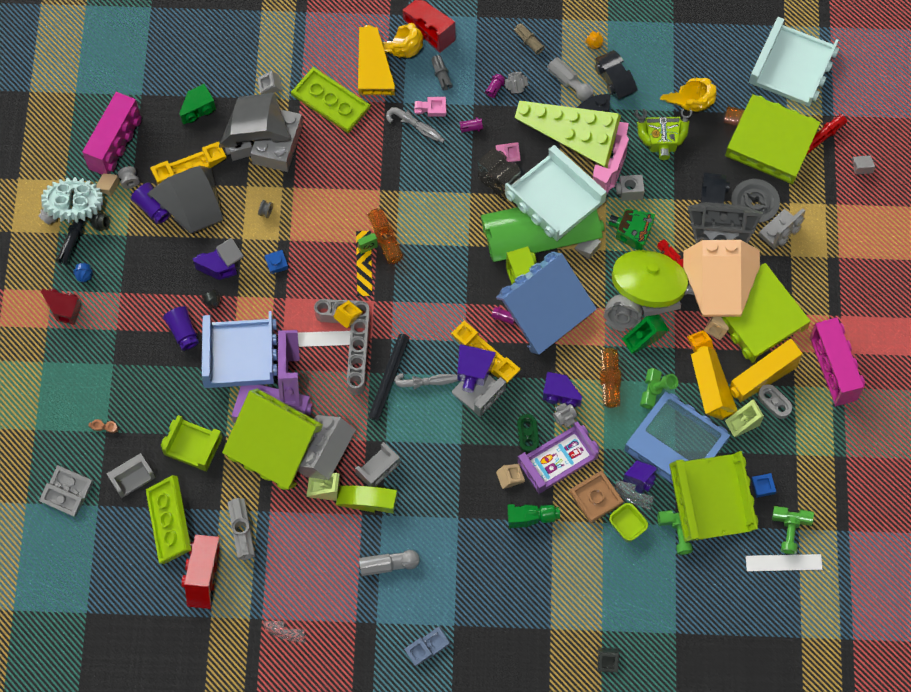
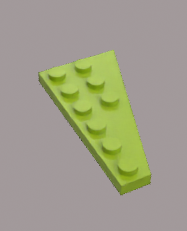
[515,101,621,168]

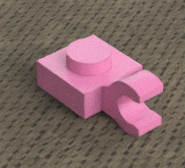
[414,97,446,117]

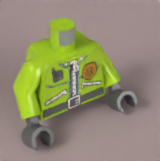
[634,108,692,160]

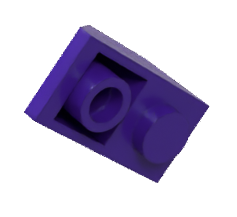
[193,250,237,280]
[542,372,582,408]
[623,461,657,495]

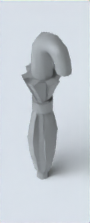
[386,107,445,143]
[394,373,459,389]

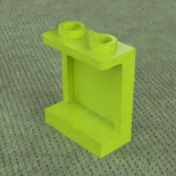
[161,415,223,472]

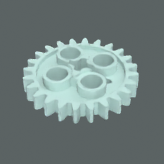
[41,177,103,223]

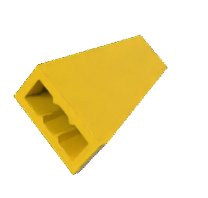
[358,25,395,95]
[729,339,803,403]
[691,346,738,420]

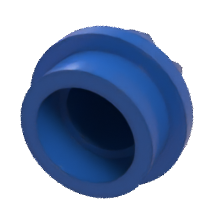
[73,263,93,282]

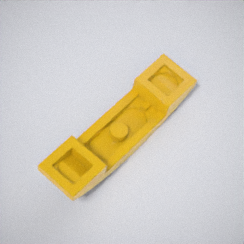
[150,141,226,184]
[451,321,521,384]

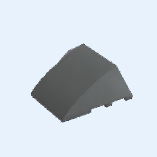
[219,93,291,148]
[147,165,223,234]
[687,202,763,244]

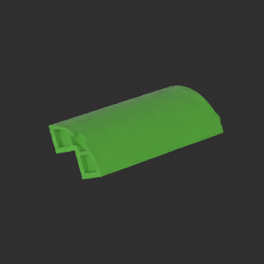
[481,207,604,262]

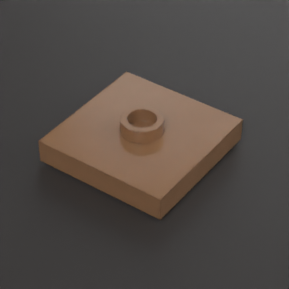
[569,470,624,524]

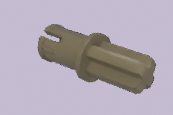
[514,24,545,55]

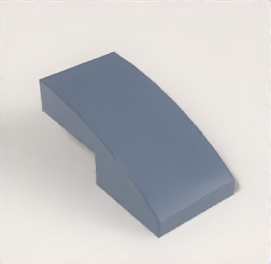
[404,627,451,666]

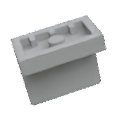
[758,208,805,250]
[452,375,506,417]

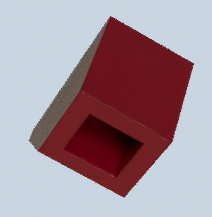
[41,289,81,325]

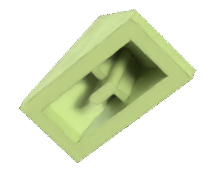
[725,400,764,437]
[307,473,340,501]

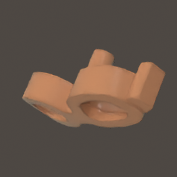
[88,419,118,433]

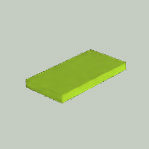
[291,67,371,134]
[146,475,191,564]

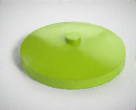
[612,250,688,308]

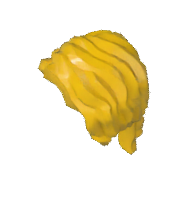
[382,23,423,58]
[660,78,717,112]

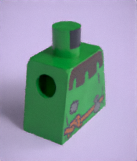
[608,209,656,250]

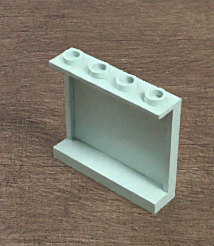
[749,17,839,107]
[505,145,607,241]

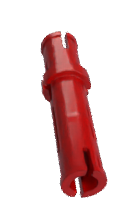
[806,114,847,156]

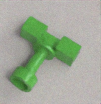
[640,368,678,409]
[772,506,814,554]
[657,510,693,555]

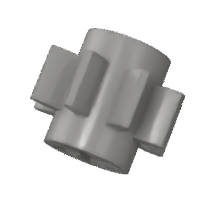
[505,72,528,93]
[553,403,577,427]

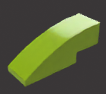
[336,486,397,514]

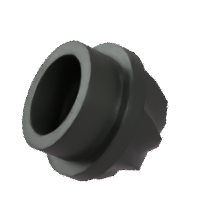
[90,212,109,231]
[201,289,220,309]

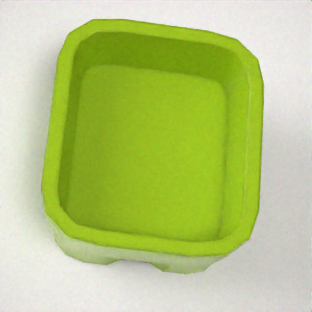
[609,503,648,543]

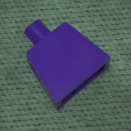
[457,344,496,393]

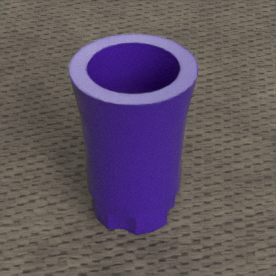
[130,183,171,224]
[163,306,199,351]

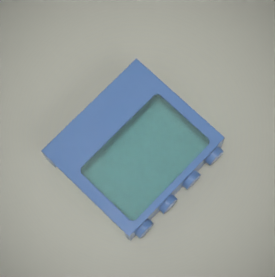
[624,391,730,484]

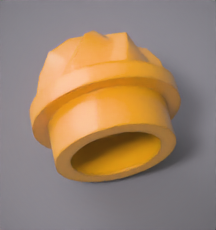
[585,30,603,49]

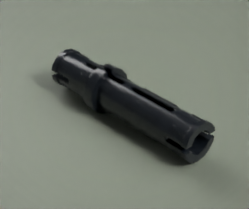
[56,217,88,265]

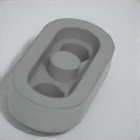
[758,384,792,419]

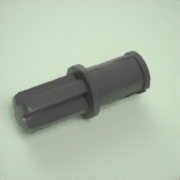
[431,55,453,90]

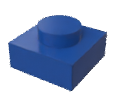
[264,250,288,275]
[751,473,776,498]

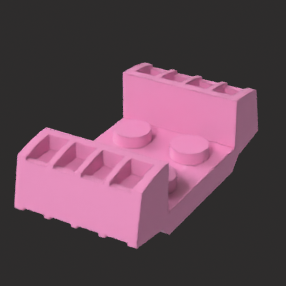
[593,122,629,196]

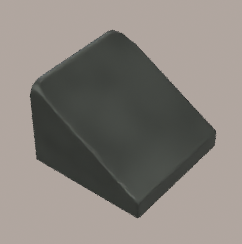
[597,648,619,673]

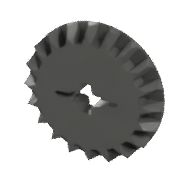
[731,179,780,223]

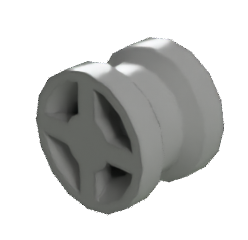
[118,166,139,189]

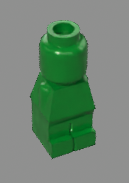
[507,504,560,528]

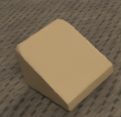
[96,174,120,196]
[704,317,729,340]
[496,464,525,489]

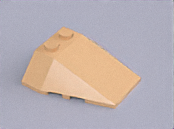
[683,240,760,317]

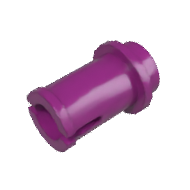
[485,74,505,98]
[460,117,483,133]
[491,306,514,325]

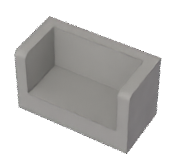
[355,442,400,487]
[107,453,155,499]

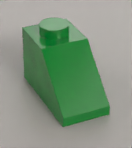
[622,315,669,354]

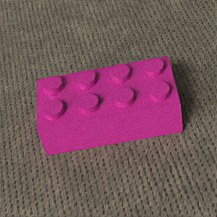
[82,92,142,175]
[810,317,865,407]

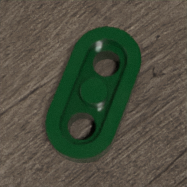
[517,414,539,453]

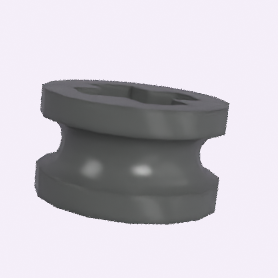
[258,200,273,218]

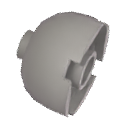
[604,294,642,331]

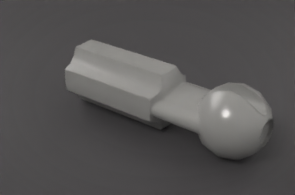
[547,57,594,101]
[359,550,420,576]

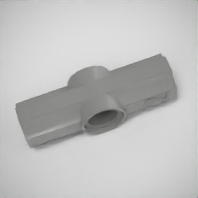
[228,498,255,560]

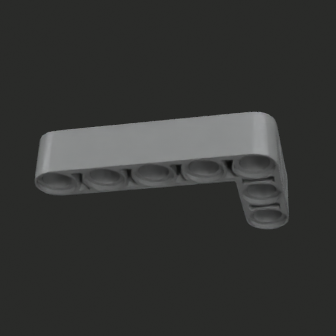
[314,299,370,395]

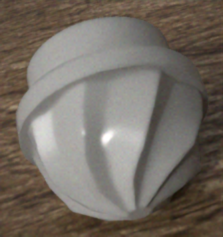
[38,208,56,225]

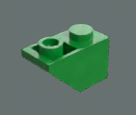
[179,84,216,125]

